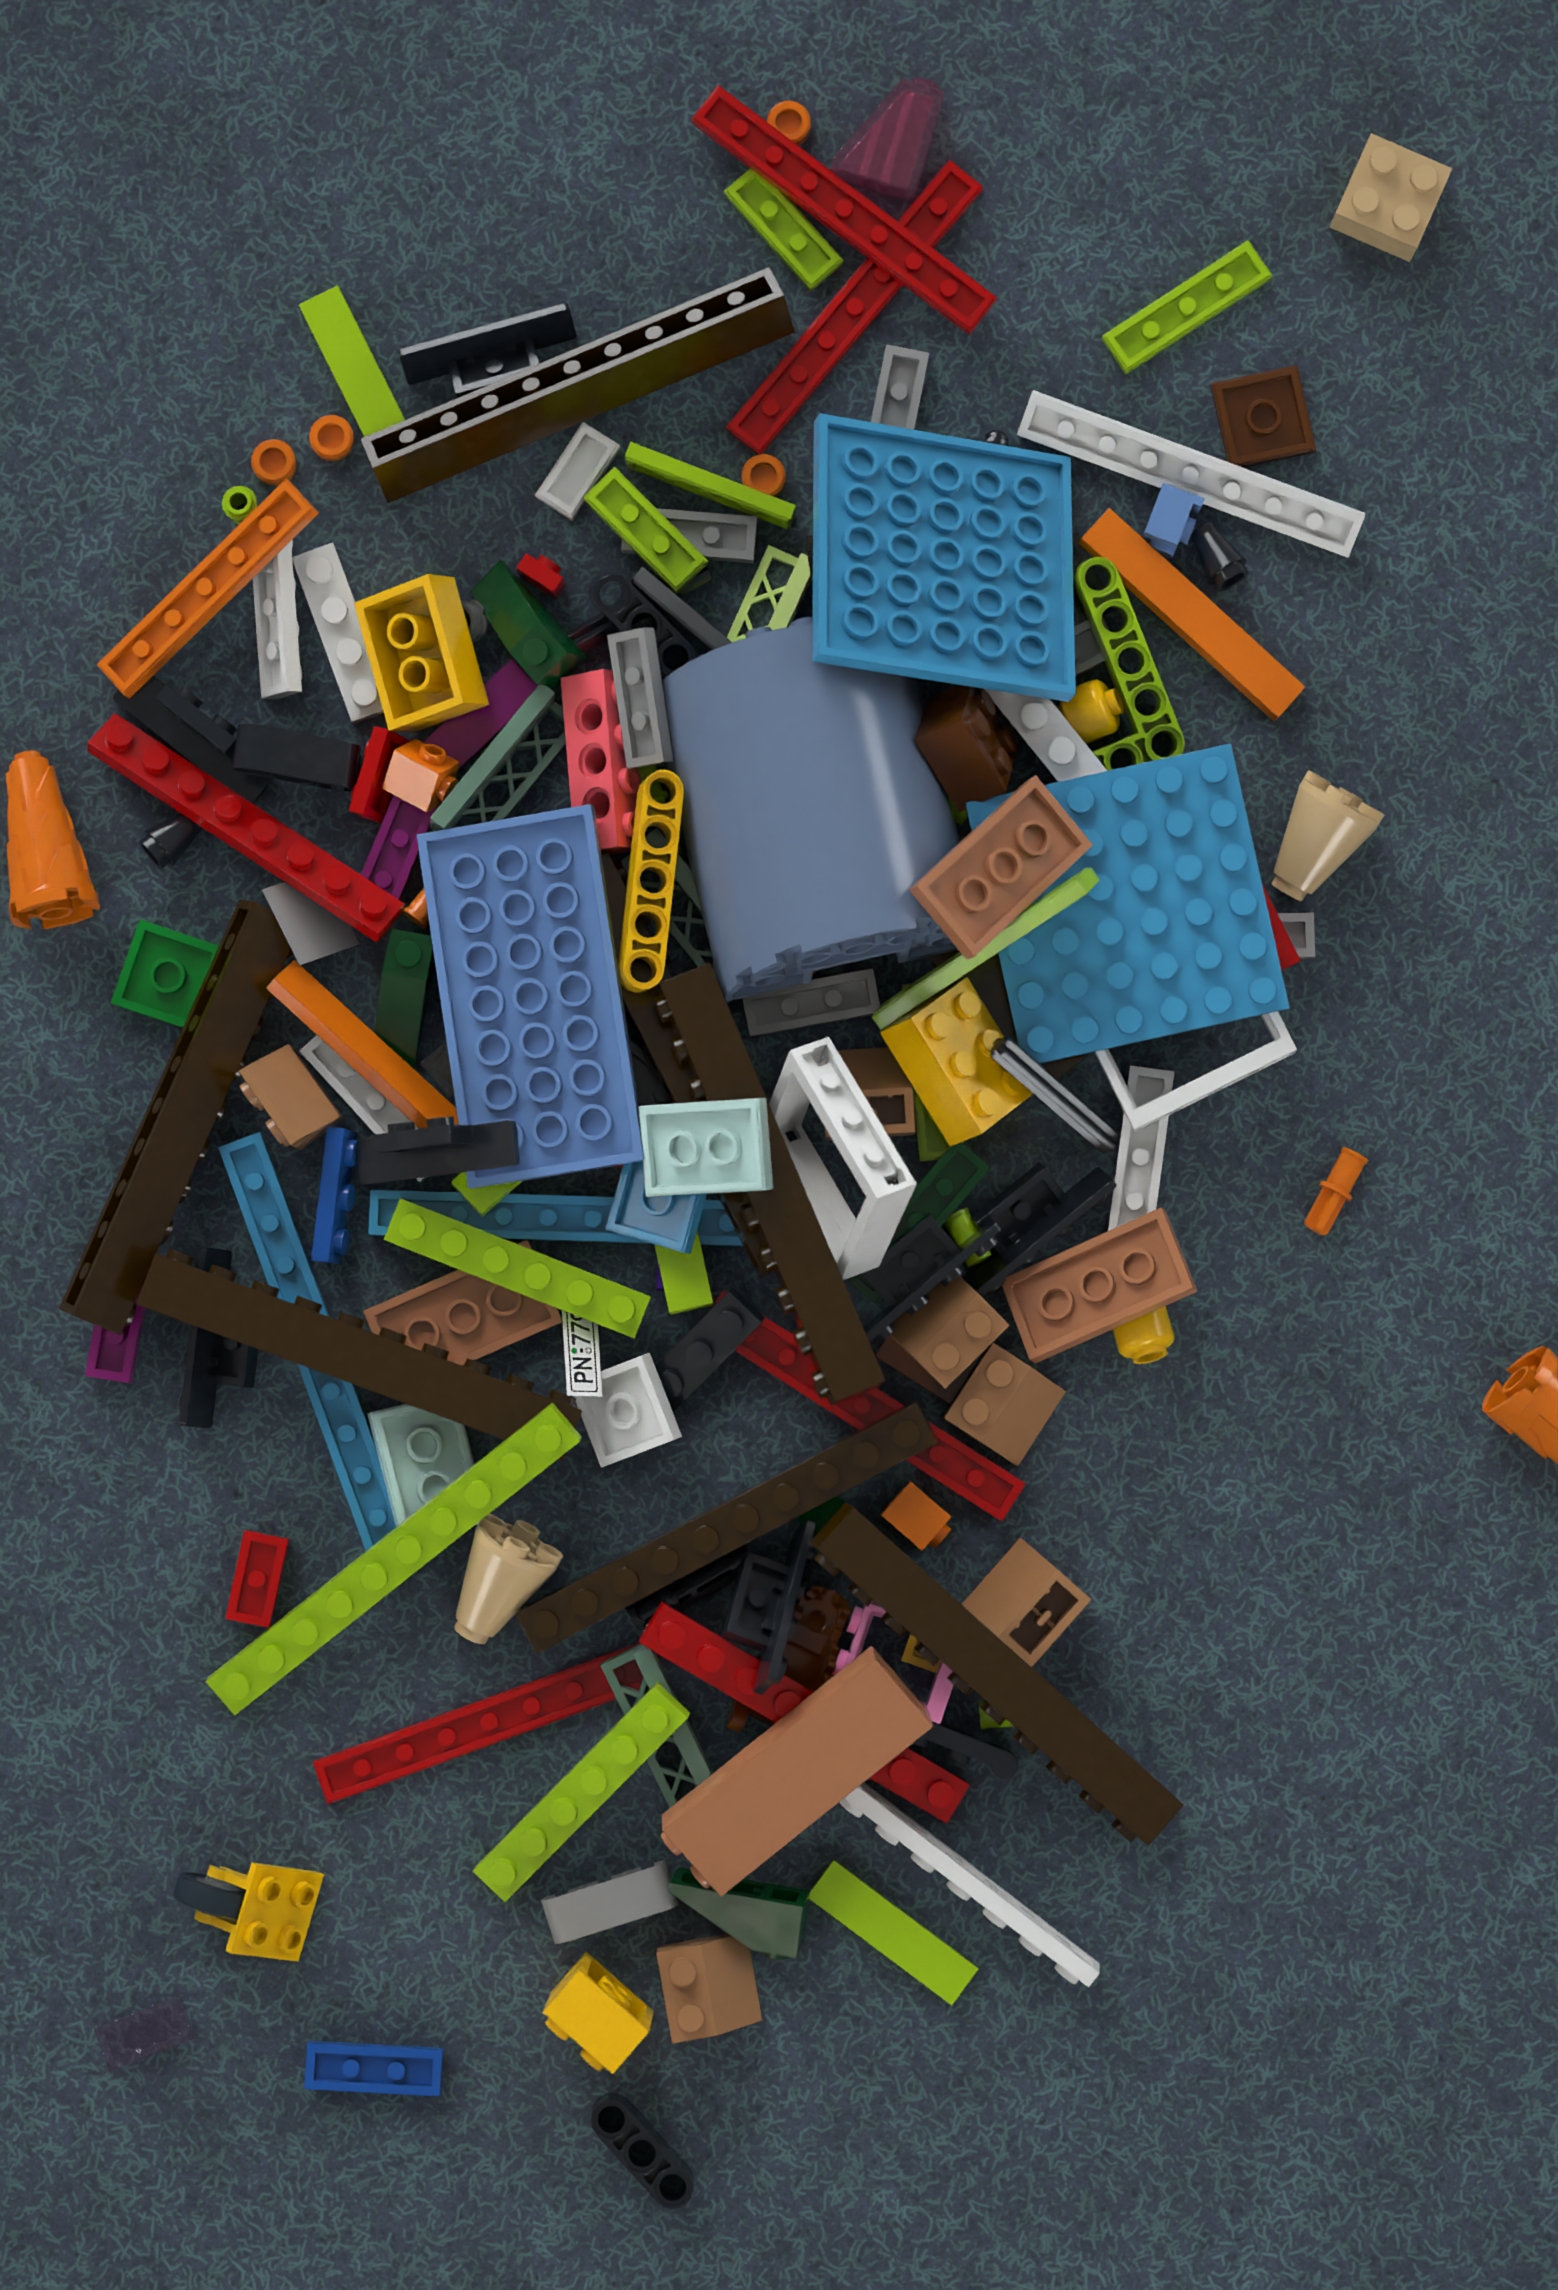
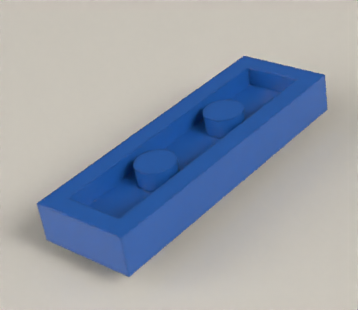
[311,1127,358,1265]
[304,2040,444,2096]

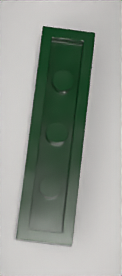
[846,1142,991,1304]

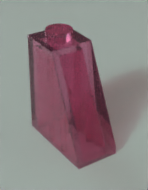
[830,78,945,202]

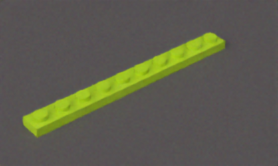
[206,1403,581,1716]

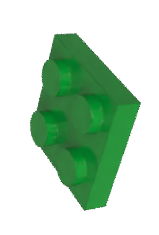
[111,919,219,1028]

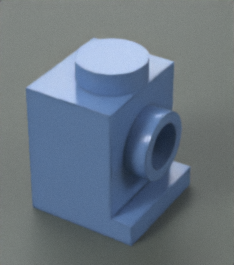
[1142,483,1205,558]

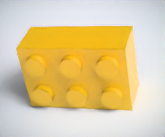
[354,574,489,732]
[880,977,1033,1147]
[543,1952,654,2074]

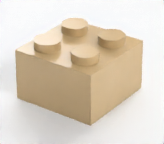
[1329,133,1452,262]

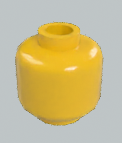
[1056,679,1125,744]
[1112,1306,1175,1364]

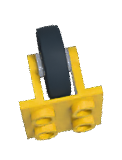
[173,1862,324,1962]

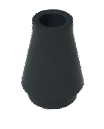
[1190,522,1248,591]
[139,813,204,869]

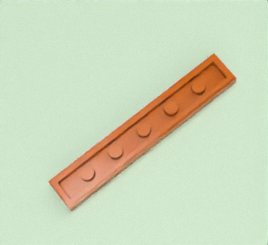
[96,479,319,699]
[1078,508,1305,722]
[266,960,459,1129]

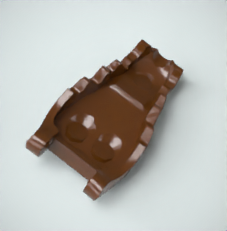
[726,1585,851,1733]

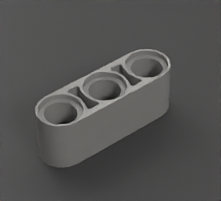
[541,1860,679,1944]

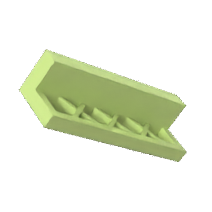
[727,545,813,642]

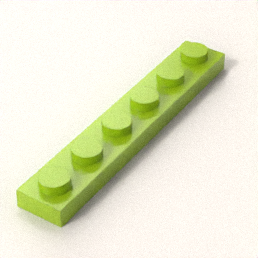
[383,1198,651,1339]
[473,1682,690,1902]

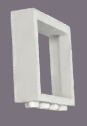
[1094,1012,1297,1132]
[769,1037,917,1280]

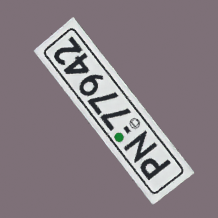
[562,1310,602,1397]

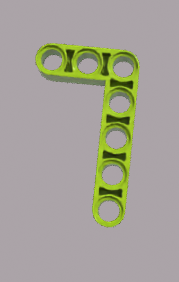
[1073,557,1185,771]

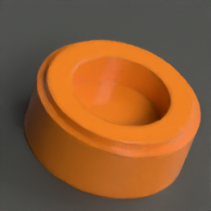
[767,101,811,145]
[309,415,355,461]
[251,439,297,485]
[742,454,786,497]

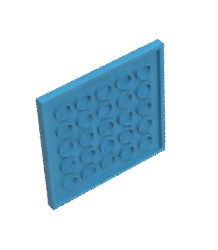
[812,413,1076,702]
[965,743,1290,1064]

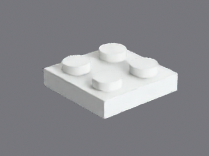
[574,1352,682,1467]

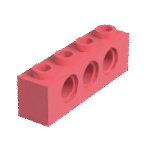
[561,669,641,855]

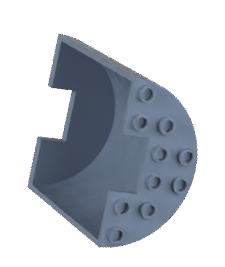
[662,617,960,1002]

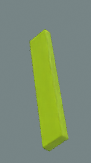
[872,867,1100,1030]

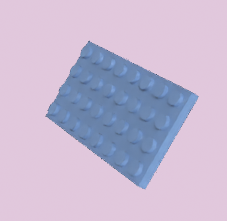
[416,804,644,1189]

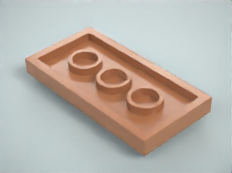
[909,775,1093,960]
[1002,1207,1198,1364]
[363,1240,563,1366]

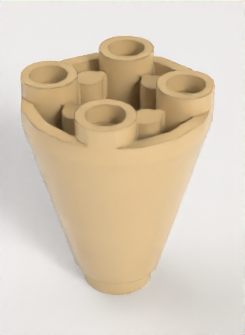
[1271,770,1384,902]
[454,1514,563,1644]

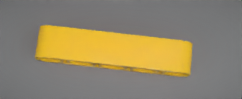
[618,770,684,993]

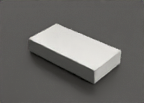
[535,422,620,521]

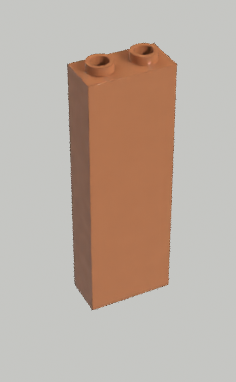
[661,1646,933,1896]

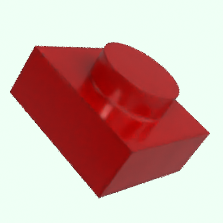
[516,553,565,600]

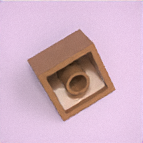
[890,1276,1010,1389]
[943,1342,1066,1467]
[656,1933,762,2044]

